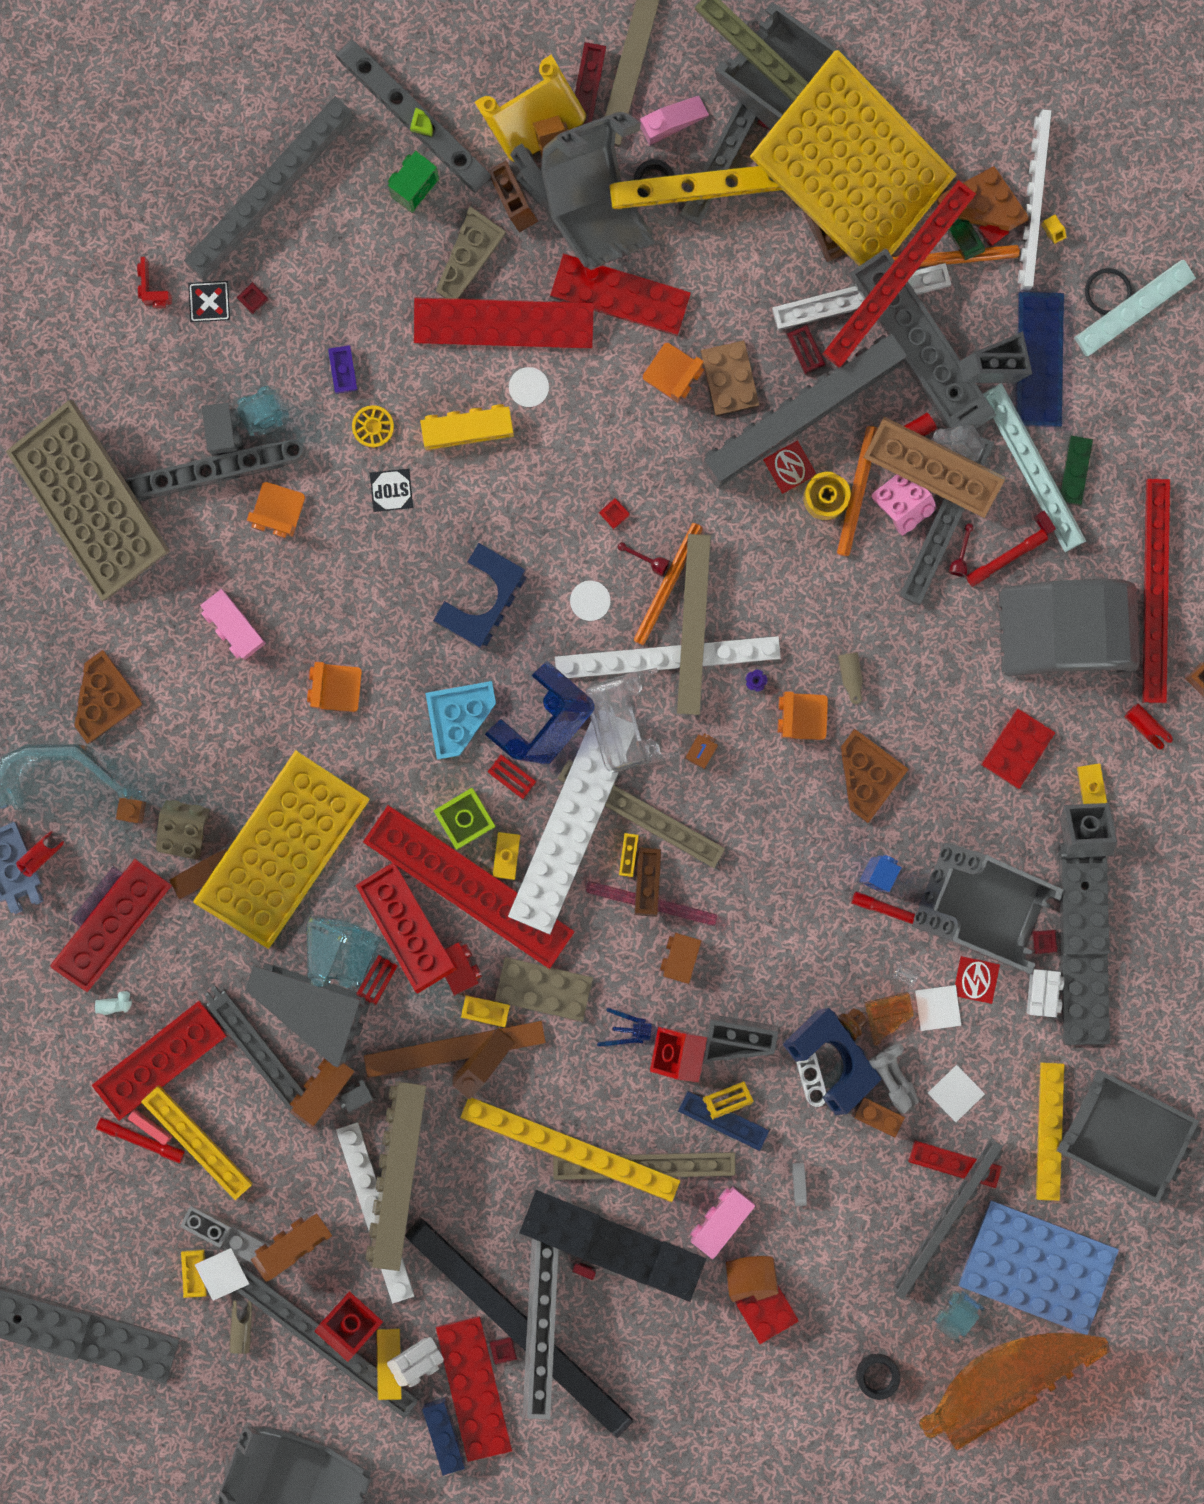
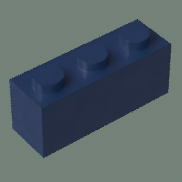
[422,1397,466,1476]

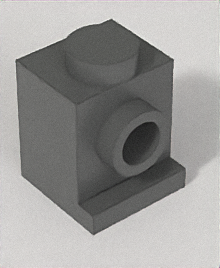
[337,1078,375,1112]

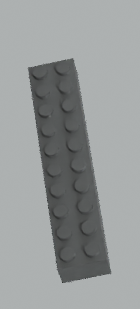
[703,334,907,489]

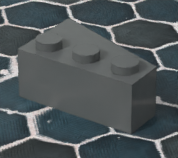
[959,331,1032,383]
[703,1014,778,1064]

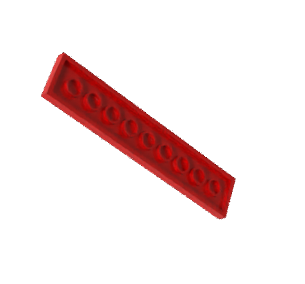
[363,805,575,969]

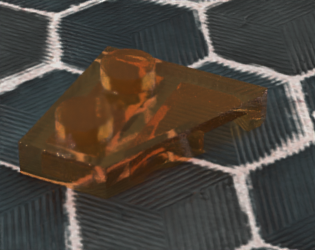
[864,992,914,1046]

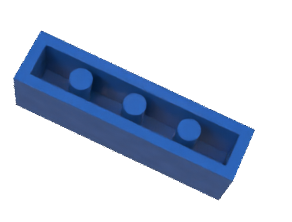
[859,855,902,892]

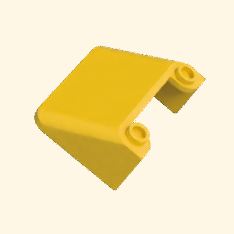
[475,54,586,162]

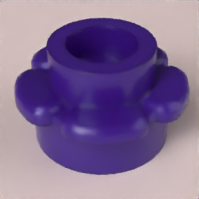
[745,669,768,692]

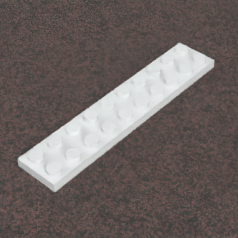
[508,708,638,934]

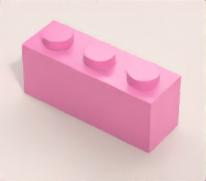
[200,589,266,660]
[690,1186,755,1260]

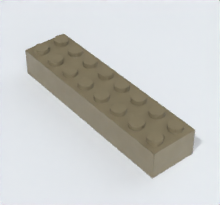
[366,1081,426,1271]

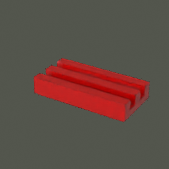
[487,754,536,799]
[356,955,398,1006]

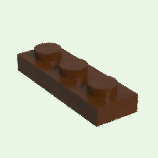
[634,847,661,917]

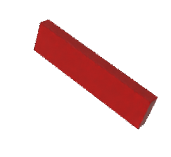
[908,1140,1002,1188]

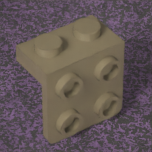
[156,800,210,859]

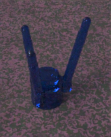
[597,1008,652,1047]

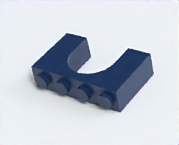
[433,543,527,649]
[783,1008,882,1115]

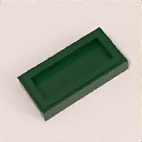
[948,218,985,261]

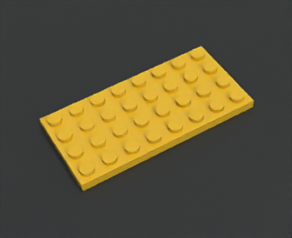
[193,750,370,949]

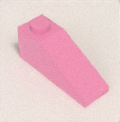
[640,96,709,146]

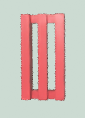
[128,1110,173,1145]

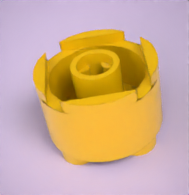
[803,472,851,520]

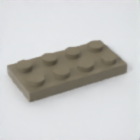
[495,957,593,1022]

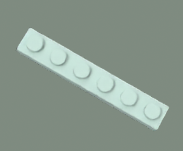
[1074,260,1196,356]

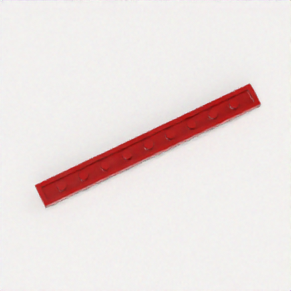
[822,180,976,368]
[1142,479,1170,704]

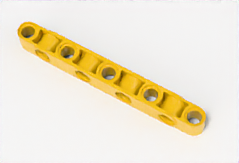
[609,166,782,209]

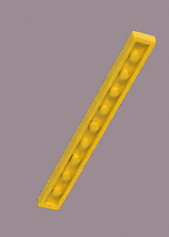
[460,1098,680,1203]

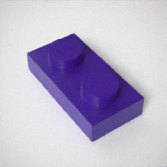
[328,345,358,394]

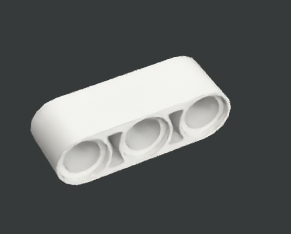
[796,1053,826,1107]

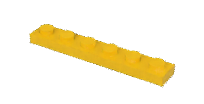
[1036,1062,1064,1201]
[141,1085,253,1200]

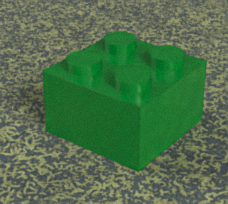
[388,150,440,213]

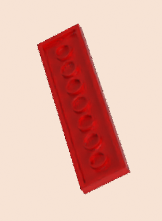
[414,297,594,348]

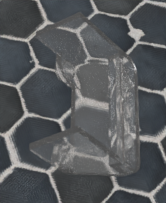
[585,668,681,773]

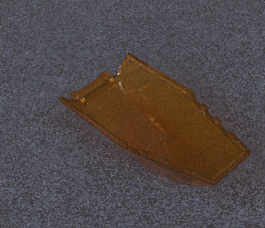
[919,1333,1110,1450]

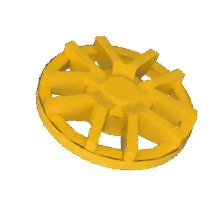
[352,405,394,448]

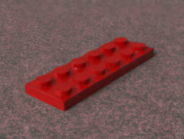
[550,253,691,336]
[50,858,172,992]
[355,863,456,994]
[91,1000,228,1121]
[436,1316,512,1462]

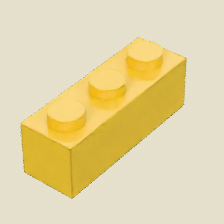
[619,833,639,877]

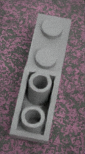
[180,1206,270,1263]

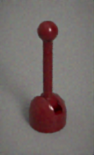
[949,523,974,577]
[618,542,670,577]

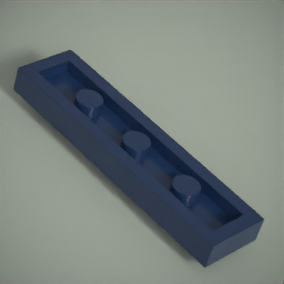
[678,1090,769,1151]

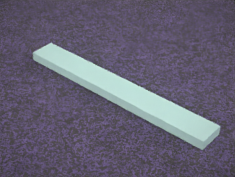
[983,383,1086,552]

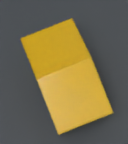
[1041,214,1067,244]

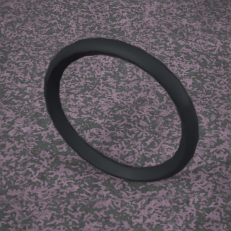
[1085,268,1132,315]

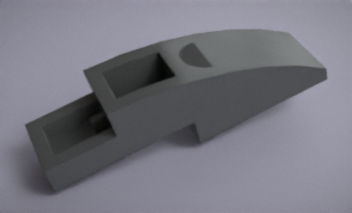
[510,144,550,212]

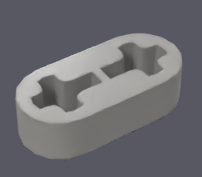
[792,1163,807,1207]

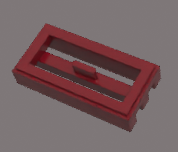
[786,325,826,375]

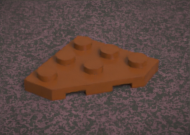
[936,166,1028,231]
[74,650,144,744]
[840,729,909,823]

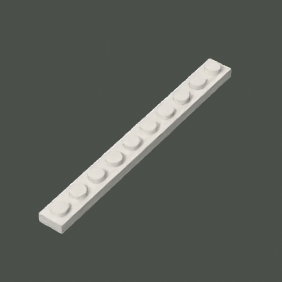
[555,636,781,680]

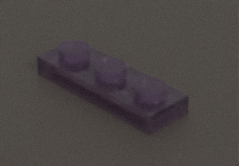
[71,865,123,927]

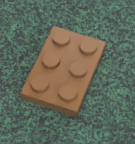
[701,340,759,416]

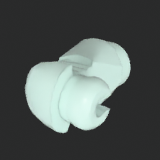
[95,991,132,1016]

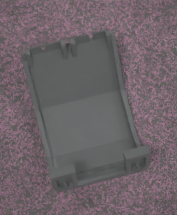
[541,112,655,270]
[998,579,1139,676]
[215,1426,372,1504]

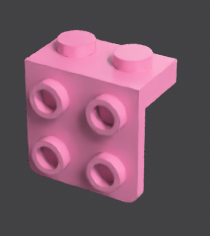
[872,474,937,536]

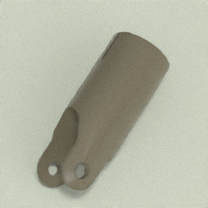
[838,652,863,704]
[229,1300,252,1354]

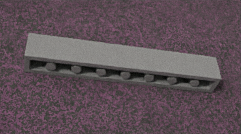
[522,1239,559,1420]

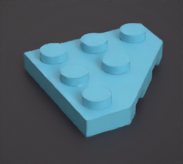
[425,681,496,760]

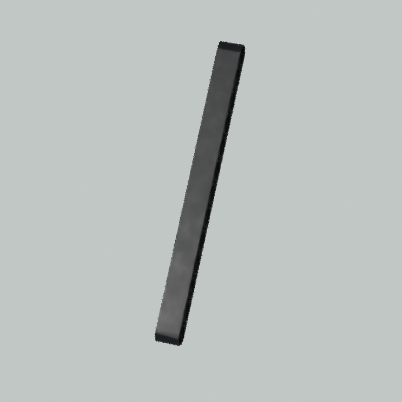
[405,1218,634,1438]

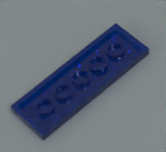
[1016,292,1064,427]

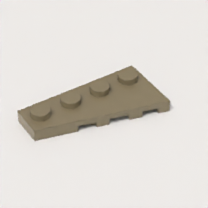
[436,207,506,298]

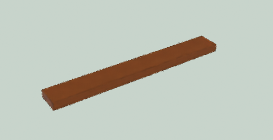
[363,1020,546,1078]

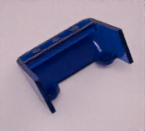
[485,661,595,765]

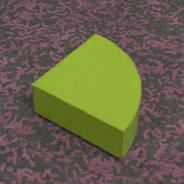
[410,108,433,137]

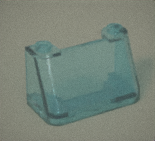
[306,916,382,989]

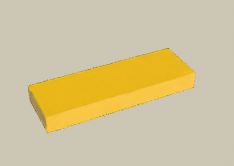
[376,1329,401,1401]

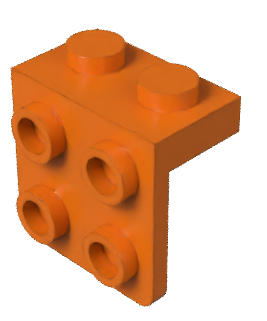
[643,343,705,403]
[247,482,305,538]
[307,662,362,712]
[777,692,828,740]

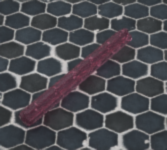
[586,881,717,926]

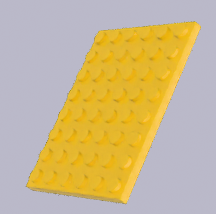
[749,50,956,266]

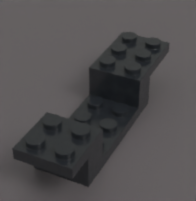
[519,1190,707,1302]

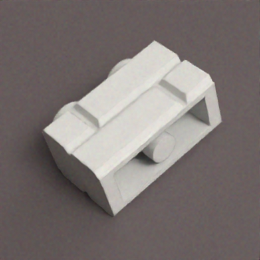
[1027,969,1064,1017]
[387,1337,444,1388]

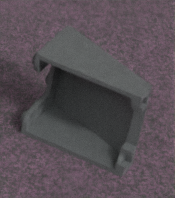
[714,2,856,130]
[912,842,1064,974]
[245,963,370,1067]
[1057,1069,1202,1204]

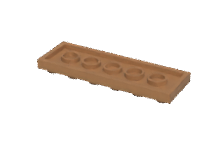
[863,417,1006,518]

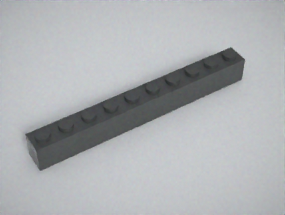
[184,96,354,281]

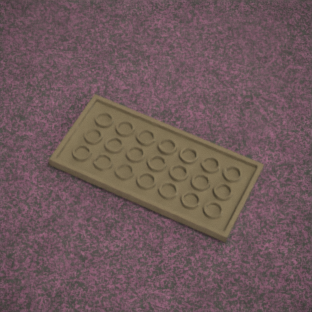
[6,400,170,601]

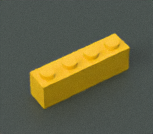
[420,404,514,450]

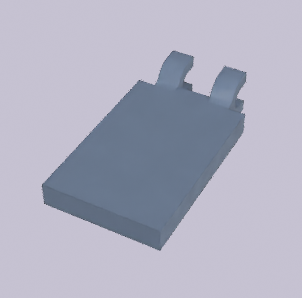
[0,822,44,914]

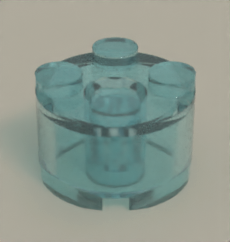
[237,386,289,436]
[934,1290,985,1344]

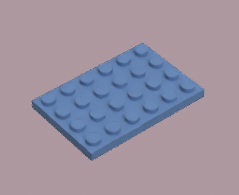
[958,1200,1119,1335]

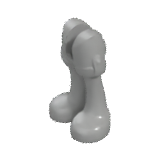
[869,1043,919,1114]

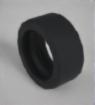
[633,159,675,198]
[856,1353,901,1400]

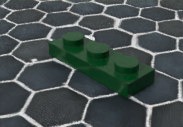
[1060,435,1093,506]

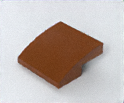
[726,1256,779,1302]

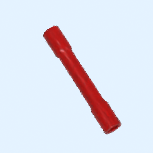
[966,529,1049,587]
[851,891,915,924]
[96,1117,185,1164]

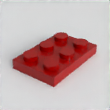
[981,708,1055,789]

